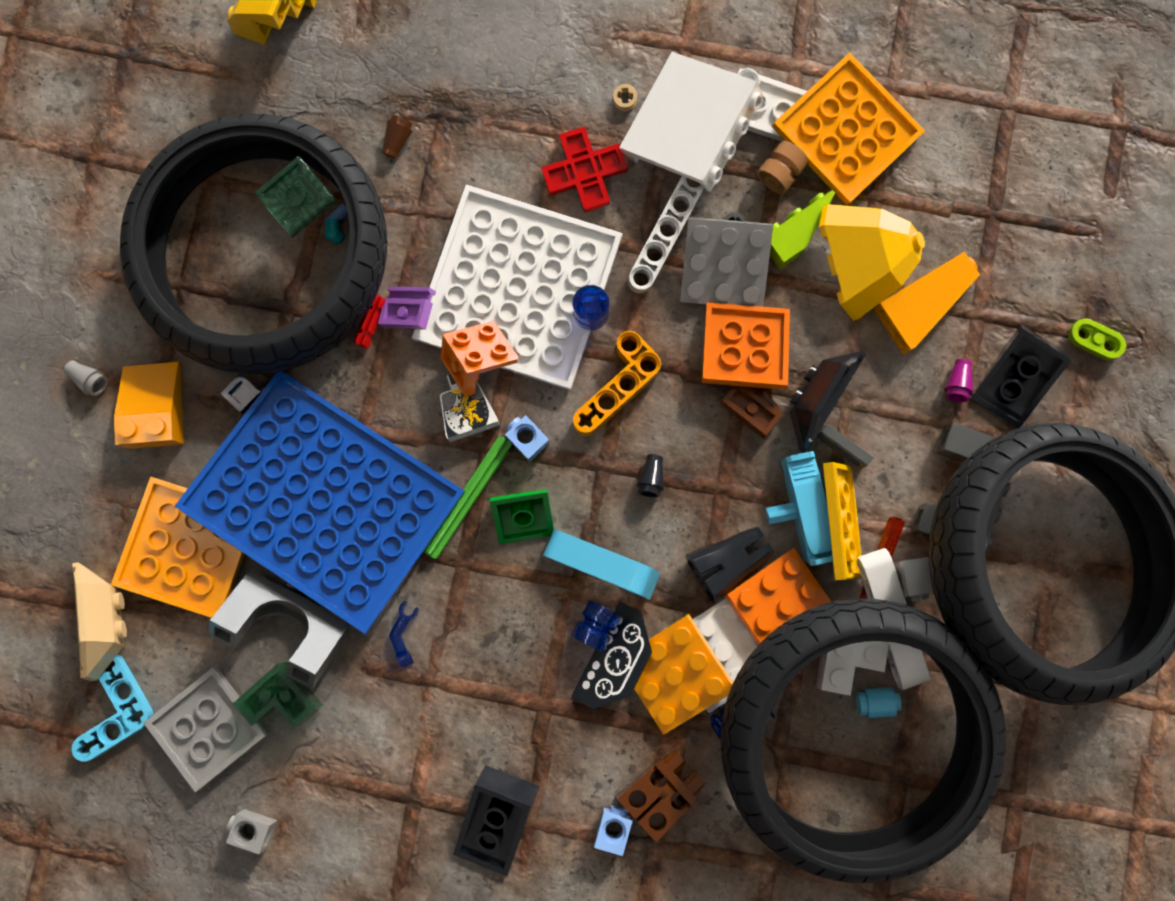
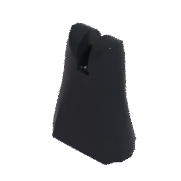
[685,526,774,604]

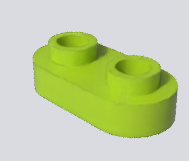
[1068,319,1126,361]

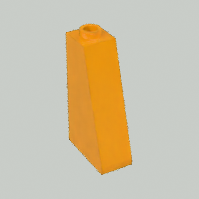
[874,252,980,355]

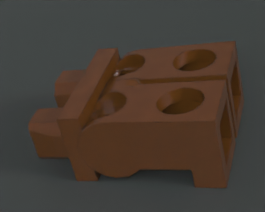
[616,750,706,843]

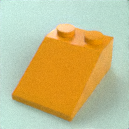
[114,362,184,449]

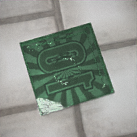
[254,156,337,238]

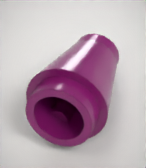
[944,359,973,403]

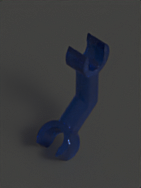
[389,601,419,668]

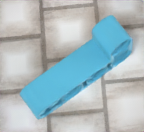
[543,529,661,600]

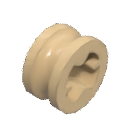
[613,84,637,112]

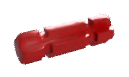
[354,295,385,349]

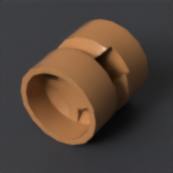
[757,141,809,194]

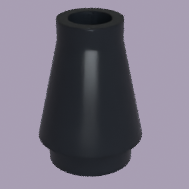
[636,454,664,498]

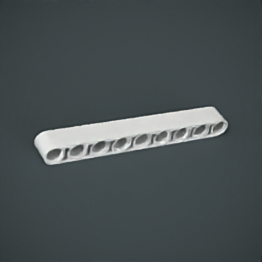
[628,68,760,294]

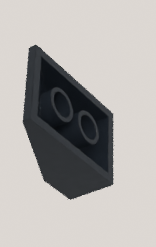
[971,324,1072,428]
[453,765,540,876]

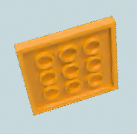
[771,52,925,205]
[111,476,245,618]

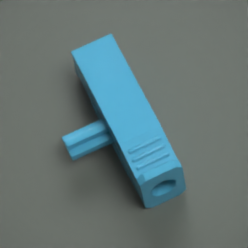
[765,451,833,566]

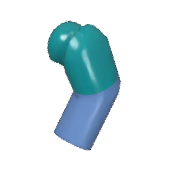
[325,203,348,244]

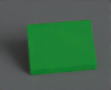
[490,489,554,544]

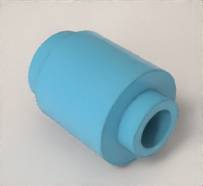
[856,687,901,719]

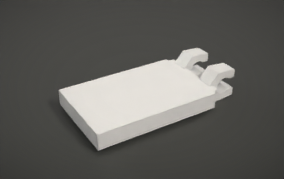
[729,68,807,141]

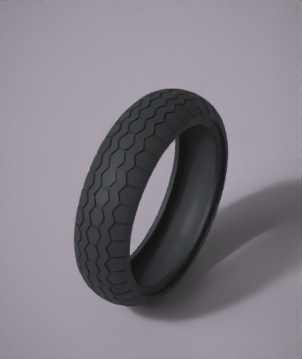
[120,114,387,374]
[929,423,1175,705]
[721,599,1006,884]

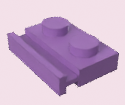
[378,287,436,330]

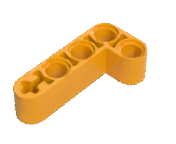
[573,331,661,437]

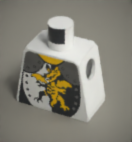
[440,374,500,442]

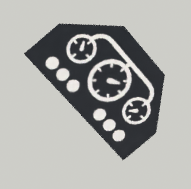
[571,601,652,709]

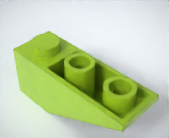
[770,190,835,270]

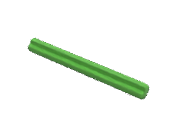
[424,436,512,559]

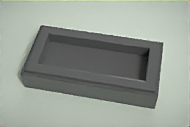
[817,424,874,469]

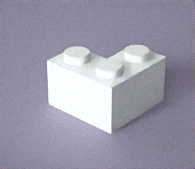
[815,641,889,696]

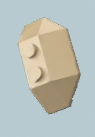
[72,562,127,681]

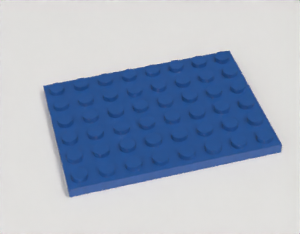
[174,371,465,635]

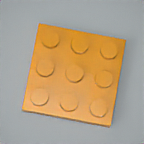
[634,614,733,735]

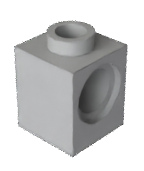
[226,809,277,854]

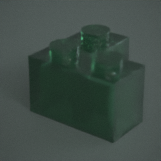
[233,662,323,728]

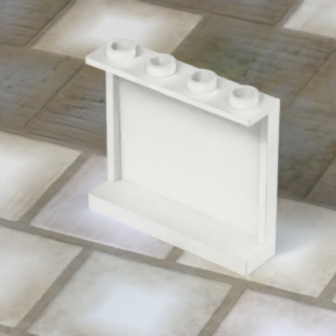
[619,52,763,192]

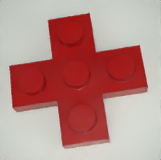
[541,126,628,213]

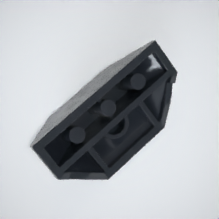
[790,351,866,453]

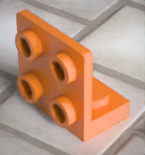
[440,321,518,397]

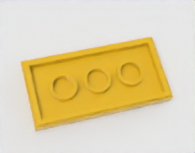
[823,462,862,580]

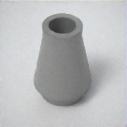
[63,360,108,396]

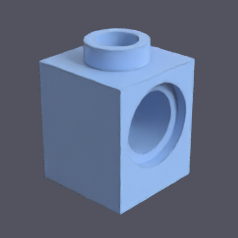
[505,415,550,462]
[594,805,632,856]

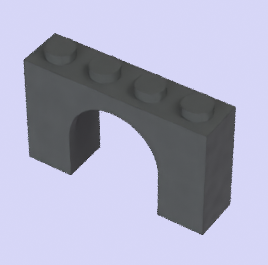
[911,423,1010,551]
[209,570,350,689]

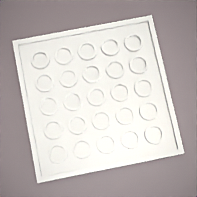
[412,185,623,390]

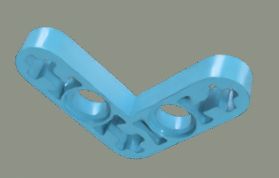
[72,654,154,762]

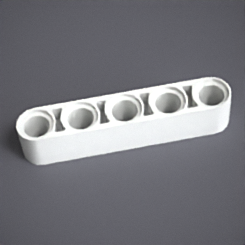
[856,548,930,691]

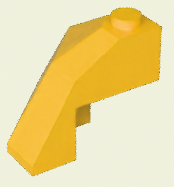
[227,0,317,45]
[819,204,925,321]

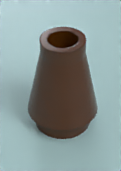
[381,115,413,159]

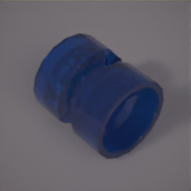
[573,285,609,330]
[571,599,622,653]

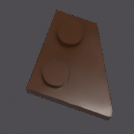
[720,386,783,439]

